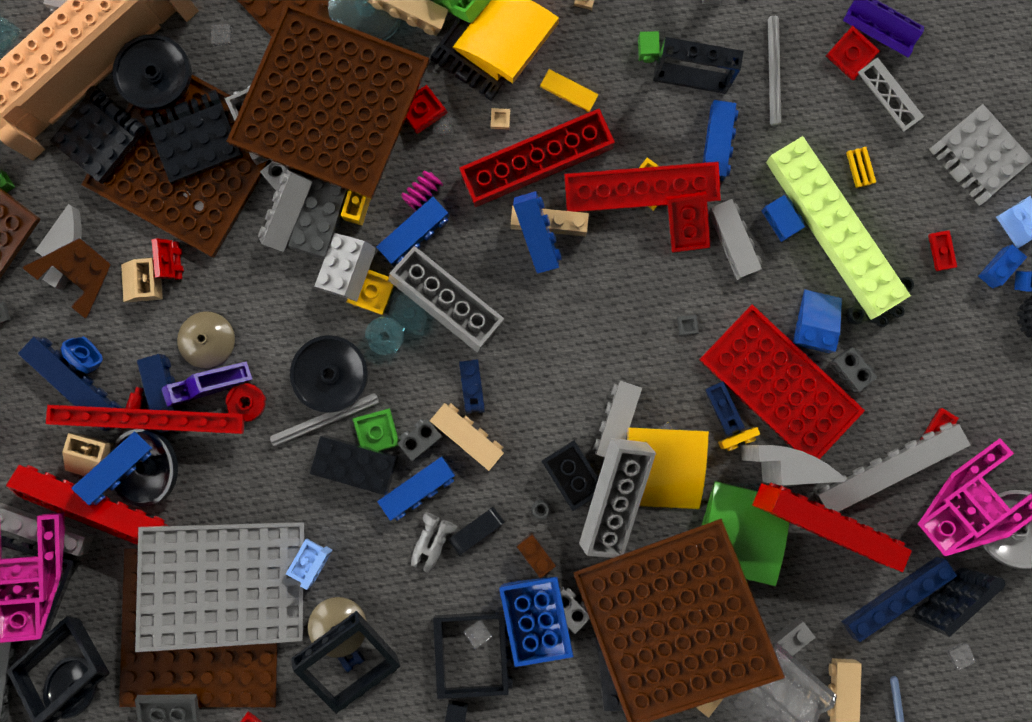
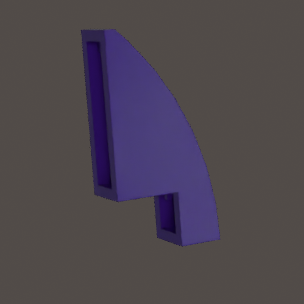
[161,361,252,407]

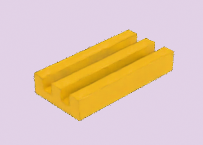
[846,147,876,188]

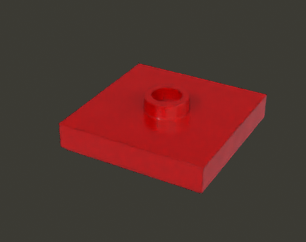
[825,26,880,80]
[406,85,448,134]

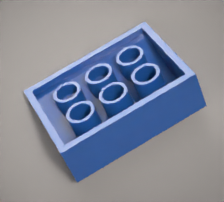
[499,577,574,667]

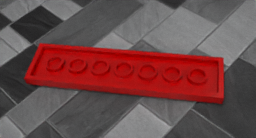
[564,162,721,212]

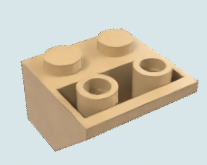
[121,258,163,302]
[62,433,114,476]

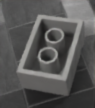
[315,233,377,302]

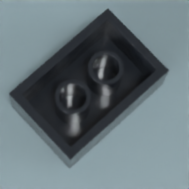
[541,440,599,511]

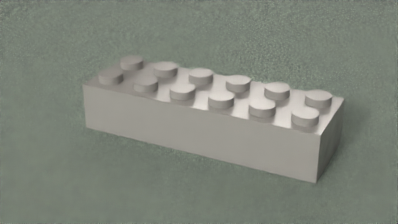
[388,246,504,353]
[579,438,656,558]

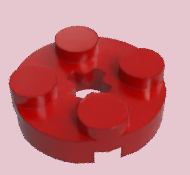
[226,383,266,422]

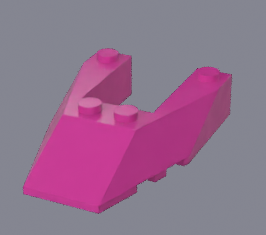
[917,438,1032,557]
[0,513,65,643]

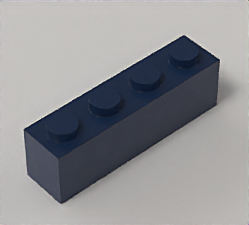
[137,354,180,435]

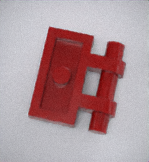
[151,238,184,280]

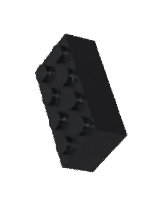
[310,435,398,495]

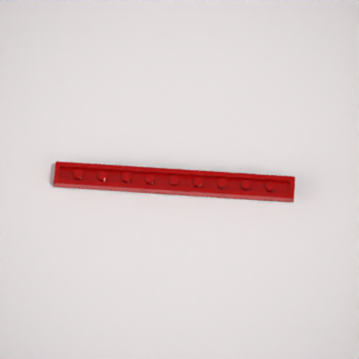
[46,405,245,434]

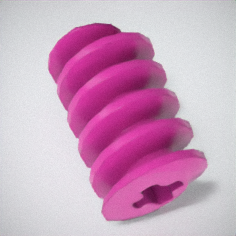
[401,171,443,211]

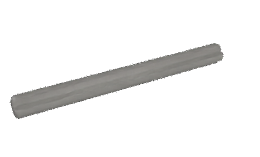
[768,16,781,126]
[270,393,379,446]

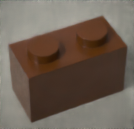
[516,533,556,578]

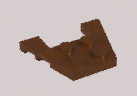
[22,238,111,318]

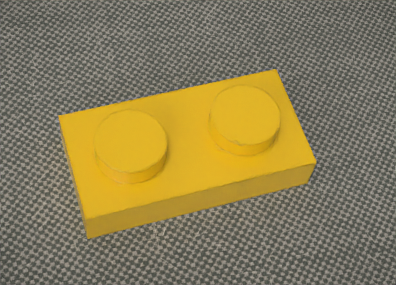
[718,427,760,451]

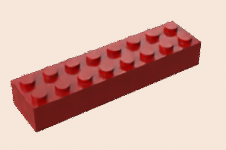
[459,108,615,208]
[6,465,168,545]
[752,482,912,572]

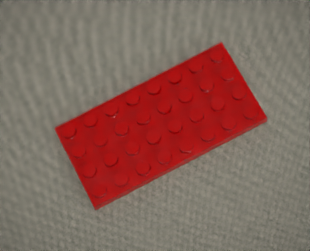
[699,304,865,459]

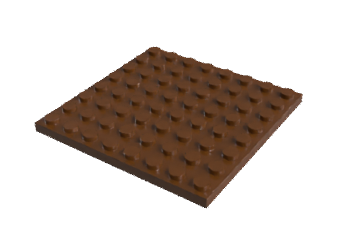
[226,3,430,200]
[81,75,271,258]
[573,518,785,722]

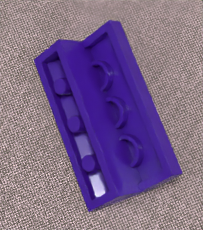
[843,0,924,57]

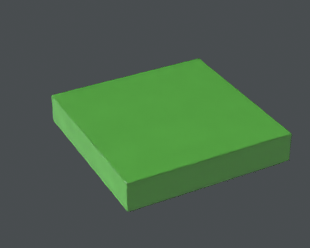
[353,408,399,451]

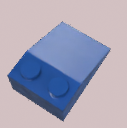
[793,290,842,354]

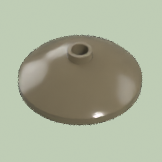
[177,312,235,368]
[308,597,367,657]

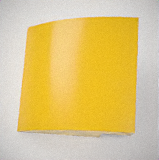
[453,0,559,84]
[627,428,709,509]

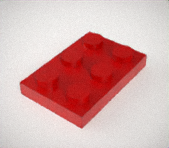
[667,191,710,253]

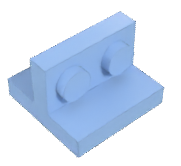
[996,196,1032,248]
[286,539,333,590]

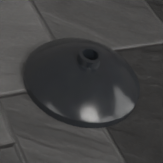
[43,656,97,719]

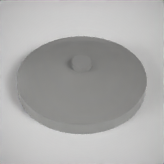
[983,490,1032,569]

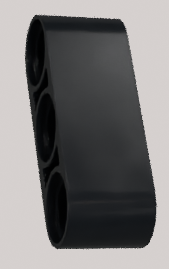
[448,506,505,555]

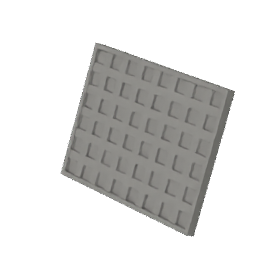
[135,522,304,652]

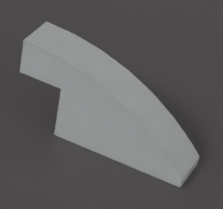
[35,204,82,290]

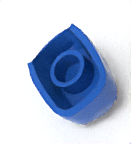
[61,336,103,374]

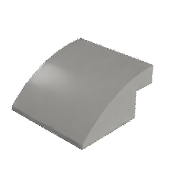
[741,445,845,485]

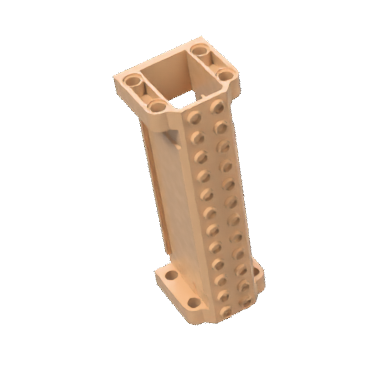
[0,0,199,160]

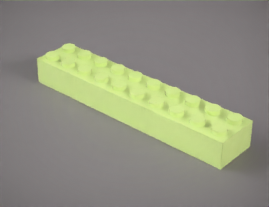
[766,136,911,320]

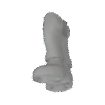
[411,512,457,573]

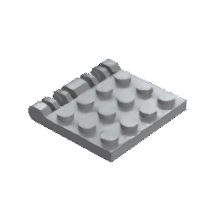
[928,104,1032,206]

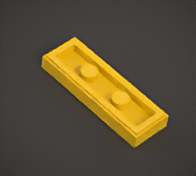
[540,69,599,112]

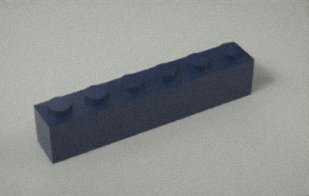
[18,336,122,431]
[841,557,957,642]

